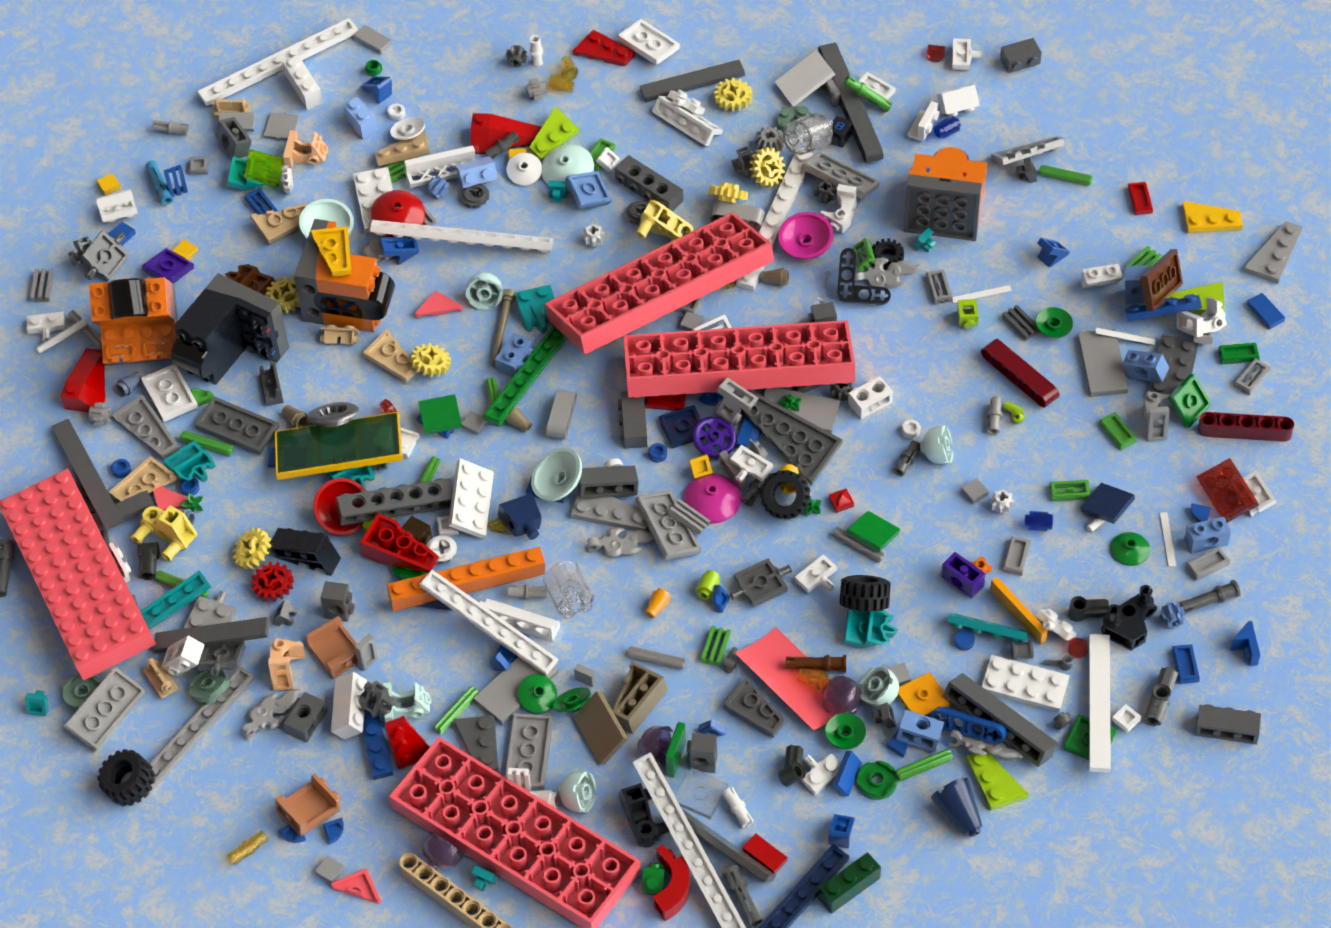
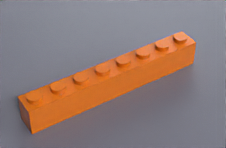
[387,547,545,612]

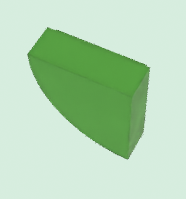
[190,388,214,407]

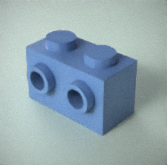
[495,333,534,377]

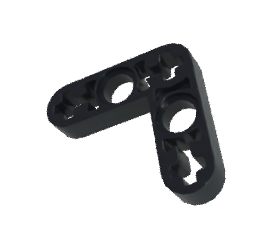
[837,248,891,305]

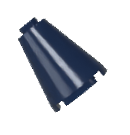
[931,777,983,837]

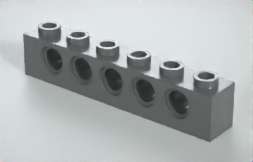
[335,478,453,526]

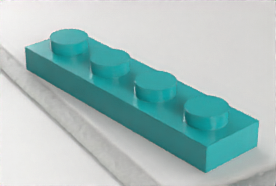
[140,570,211,630]
[947,612,1029,643]

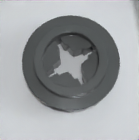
[461,184,489,208]
[626,201,649,225]

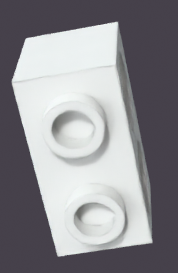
[848,376,893,419]
[161,636,204,676]

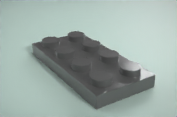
[1149,335,1199,395]
[194,397,279,455]

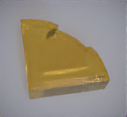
[487,518,512,535]

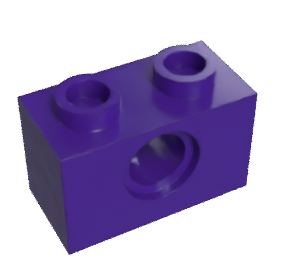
[941,552,986,598]

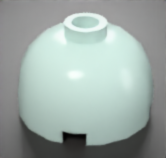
[466,272,503,310]
[920,425,953,464]
[858,666,899,707]
[558,771,596,812]

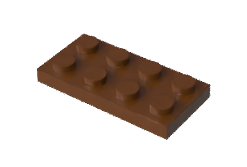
[1140,249,1183,311]

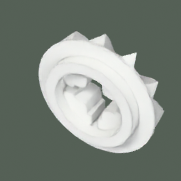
[282,165,293,194]
[426,535,457,564]

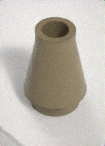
[761,268,789,286]
[282,405,308,428]
[506,407,532,433]

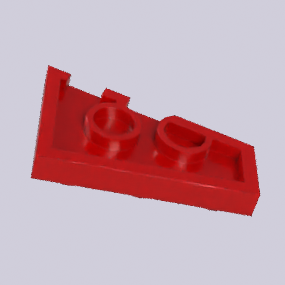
[572,29,635,67]
[385,716,430,770]

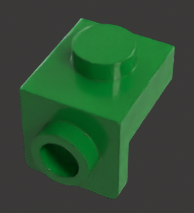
[642,863,666,894]

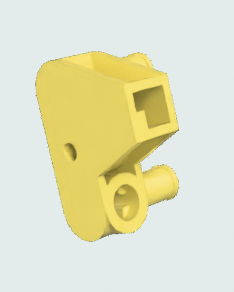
[635,200,694,242]
[131,505,198,562]

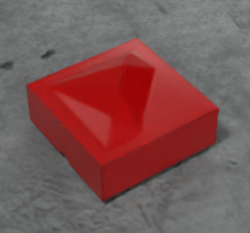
[829,488,854,513]

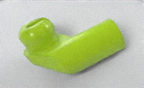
[1003,401,1025,424]

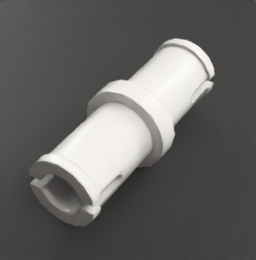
[529,35,543,67]
[722,787,754,828]

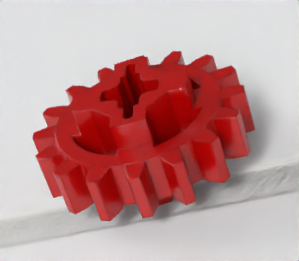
[250,562,294,602]

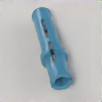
[145,160,173,205]

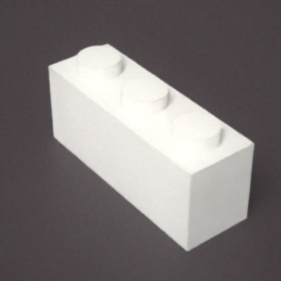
[283,55,323,110]
[331,672,367,740]

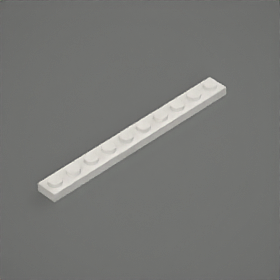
[197,18,358,106]
[737,149,814,291]
[370,220,554,252]
[633,752,746,928]

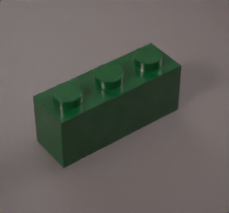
[818,852,881,913]

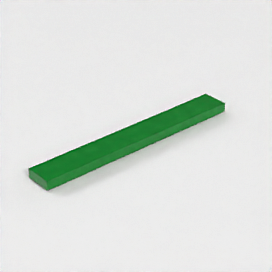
[483,325,568,427]

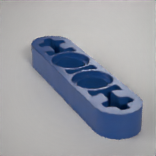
[930,707,1007,744]

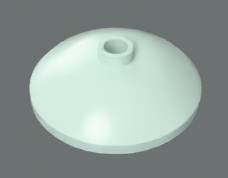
[541,144,594,191]
[299,199,354,239]
[531,448,582,501]

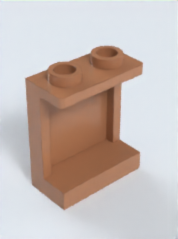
[305,616,358,679]
[275,773,341,836]

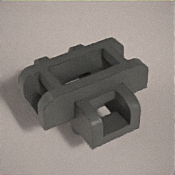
[731,146,757,179]
[68,236,91,270]
[360,681,395,718]

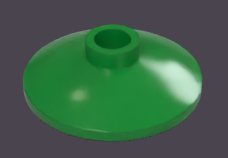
[1036,307,1073,338]
[1110,532,1150,566]
[517,674,557,714]
[553,687,591,712]
[825,713,866,750]

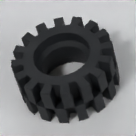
[871,238,904,270]

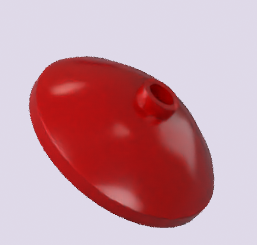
[371,190,425,238]
[313,478,365,536]

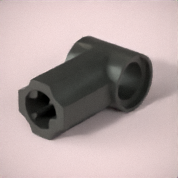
[137,542,160,580]
[1068,596,1109,622]
[778,745,806,787]

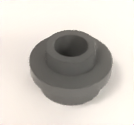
[1053,712,1072,730]

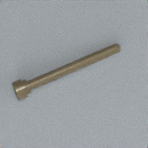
[490,289,515,366]

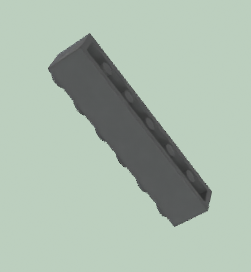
[943,673,1058,767]

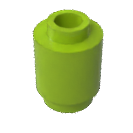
[695,570,720,600]

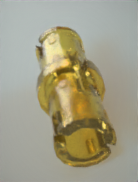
[227,830,268,866]

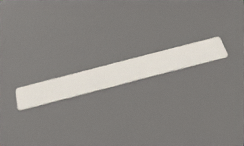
[953,285,1012,303]
[1096,328,1156,345]
[1160,512,1176,566]

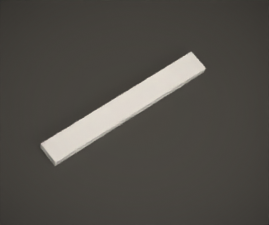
[420,570,559,676]
[1089,634,1111,773]

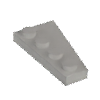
[991,136,1065,165]
[1243,221,1303,284]
[111,394,180,459]
[571,491,648,531]

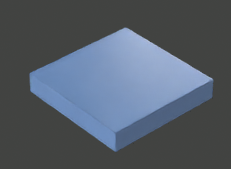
[565,171,612,209]

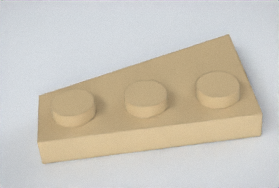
[375,130,430,166]
[250,203,307,244]
[363,329,417,383]
[109,456,178,502]

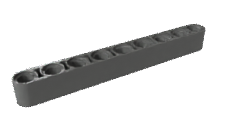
[818,42,884,163]

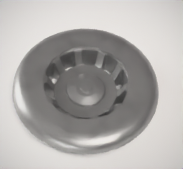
[307,402,359,428]

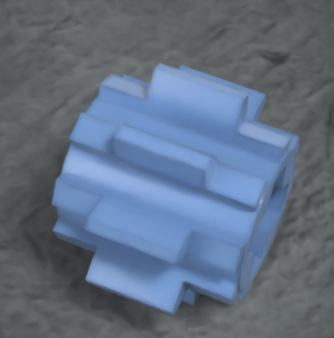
[426,175,450,199]
[1160,602,1186,628]

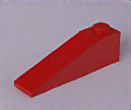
[470,113,542,154]
[60,348,106,413]
[360,513,439,573]

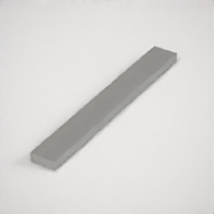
[147,666,255,794]

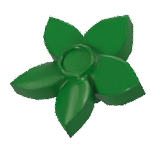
[779,393,802,411]
[180,492,203,512]
[805,499,821,516]

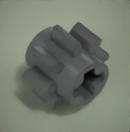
[506,45,528,67]
[814,181,836,204]
[830,382,853,401]

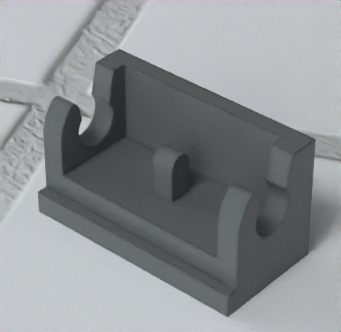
[259,361,284,407]

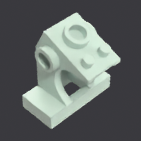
[383,682,431,723]

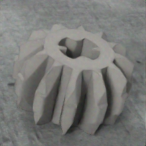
[754,126,785,151]

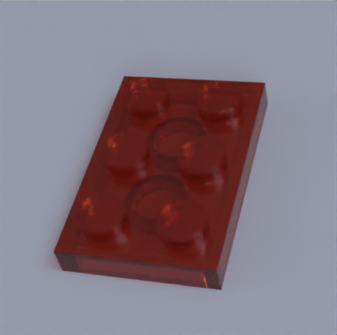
[1196,458,1259,523]

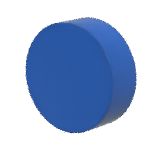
[648,443,667,463]
[111,459,131,478]
[180,477,200,496]
[955,630,975,650]

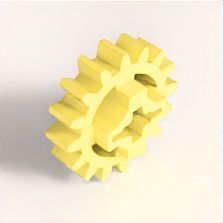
[714,78,752,112]
[750,147,785,187]
[708,182,748,203]
[266,276,300,313]
[410,343,451,377]
[232,528,271,569]

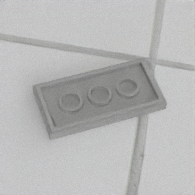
[801,152,880,199]
[1078,329,1128,396]
[764,388,840,434]
[635,491,702,560]
[473,657,559,725]
[64,666,147,752]
[504,713,554,790]

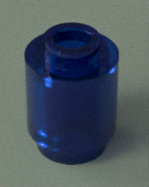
[933,115,961,139]
[1024,511,1053,531]

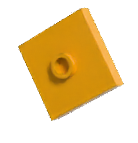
[897,672,951,717]

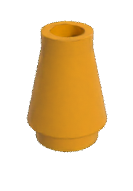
[645,588,671,618]

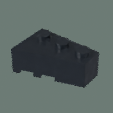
[269,528,341,576]

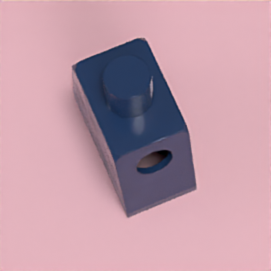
[497,493,542,540]

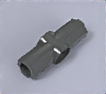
[1144,667,1178,726]

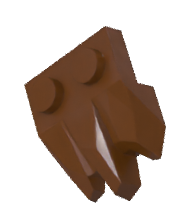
[224,264,275,295]

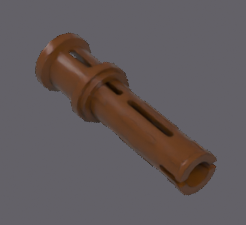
[786,655,846,673]

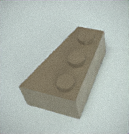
[613,661,667,735]

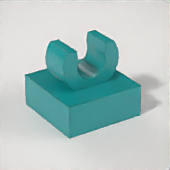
[548,180,567,203]
[912,227,936,252]
[25,690,49,716]
[472,866,498,891]

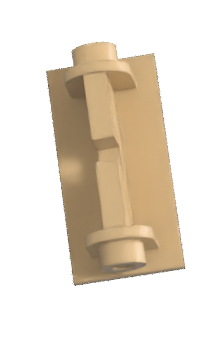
[213,98,251,116]
[320,325,360,345]
[143,658,179,699]

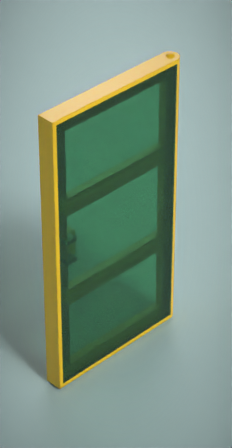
[275,412,403,480]

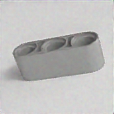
[710,201,765,231]
[546,390,577,439]

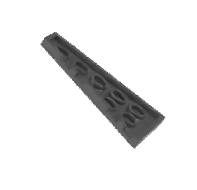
[739,390,842,486]

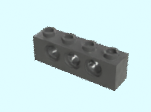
[614,155,684,211]

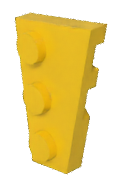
[1182,201,1243,233]
[310,226,352,277]

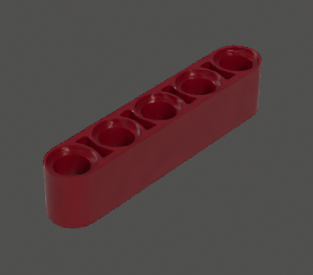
[981,339,1060,408]
[1197,412,1294,442]

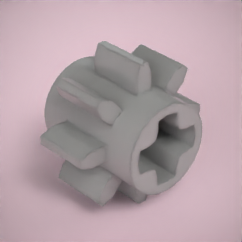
[526,78,546,100]
[89,402,111,426]

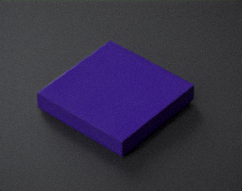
[142,248,194,284]

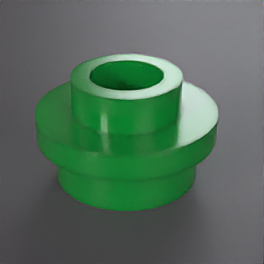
[365,60,382,76]

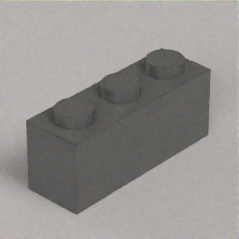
[618,391,648,449]
[577,465,639,498]
[1195,704,1261,745]

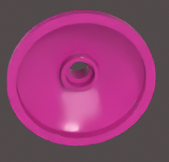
[778,212,833,260]
[683,474,741,524]

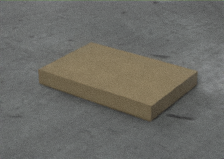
[573,691,628,765]

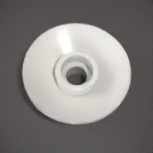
[390,117,425,140]
[506,153,542,186]

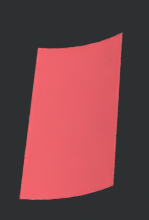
[734,627,855,730]

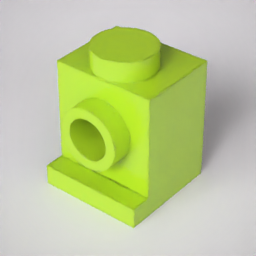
[957,299,979,329]

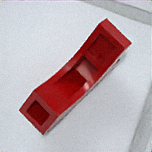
[653,844,690,922]

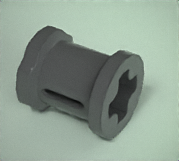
[1011,640,1034,660]

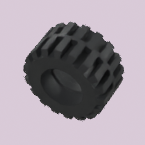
[760,470,811,519]
[840,575,891,612]
[97,749,155,806]

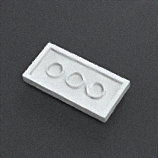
[353,167,397,233]
[448,459,494,539]
[982,655,1070,713]

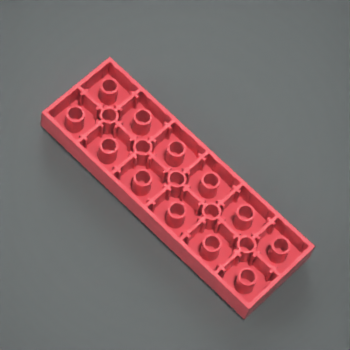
[545,212,774,354]
[624,320,855,398]
[0,468,156,681]
[389,737,641,928]

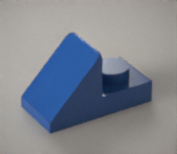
[361,76,392,103]
[379,237,419,265]
[1037,237,1070,267]
[1230,621,1260,666]
[828,814,855,848]

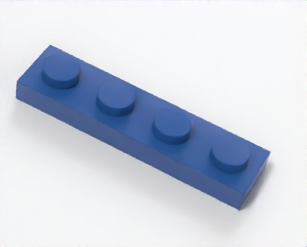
[1125,294,1202,322]
[363,704,393,780]

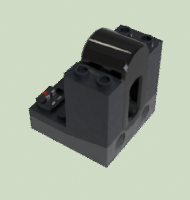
[171,273,289,385]

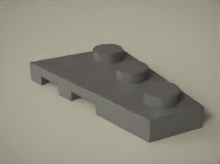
[723,676,785,738]
[454,715,499,772]

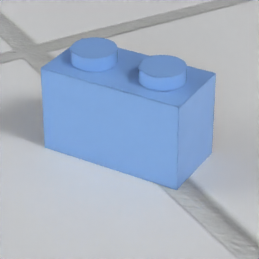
[343,97,378,140]
[455,156,498,188]

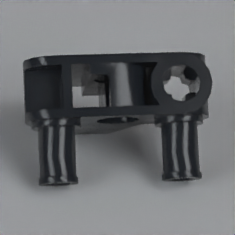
[1101,585,1157,651]
[618,783,670,848]

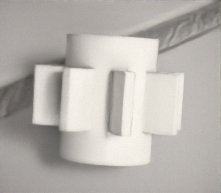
[582,224,605,247]
[990,489,1014,514]

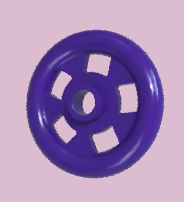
[692,417,737,459]

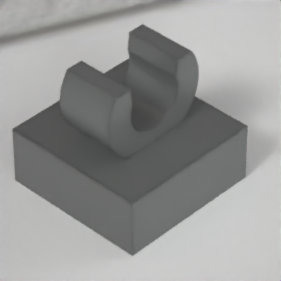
[1016,157,1037,183]
[272,600,297,626]
[872,702,896,729]

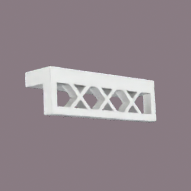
[652,96,723,146]
[404,145,475,188]
[480,598,560,641]

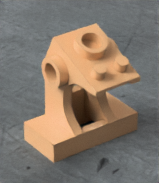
[283,130,328,169]
[268,638,306,691]

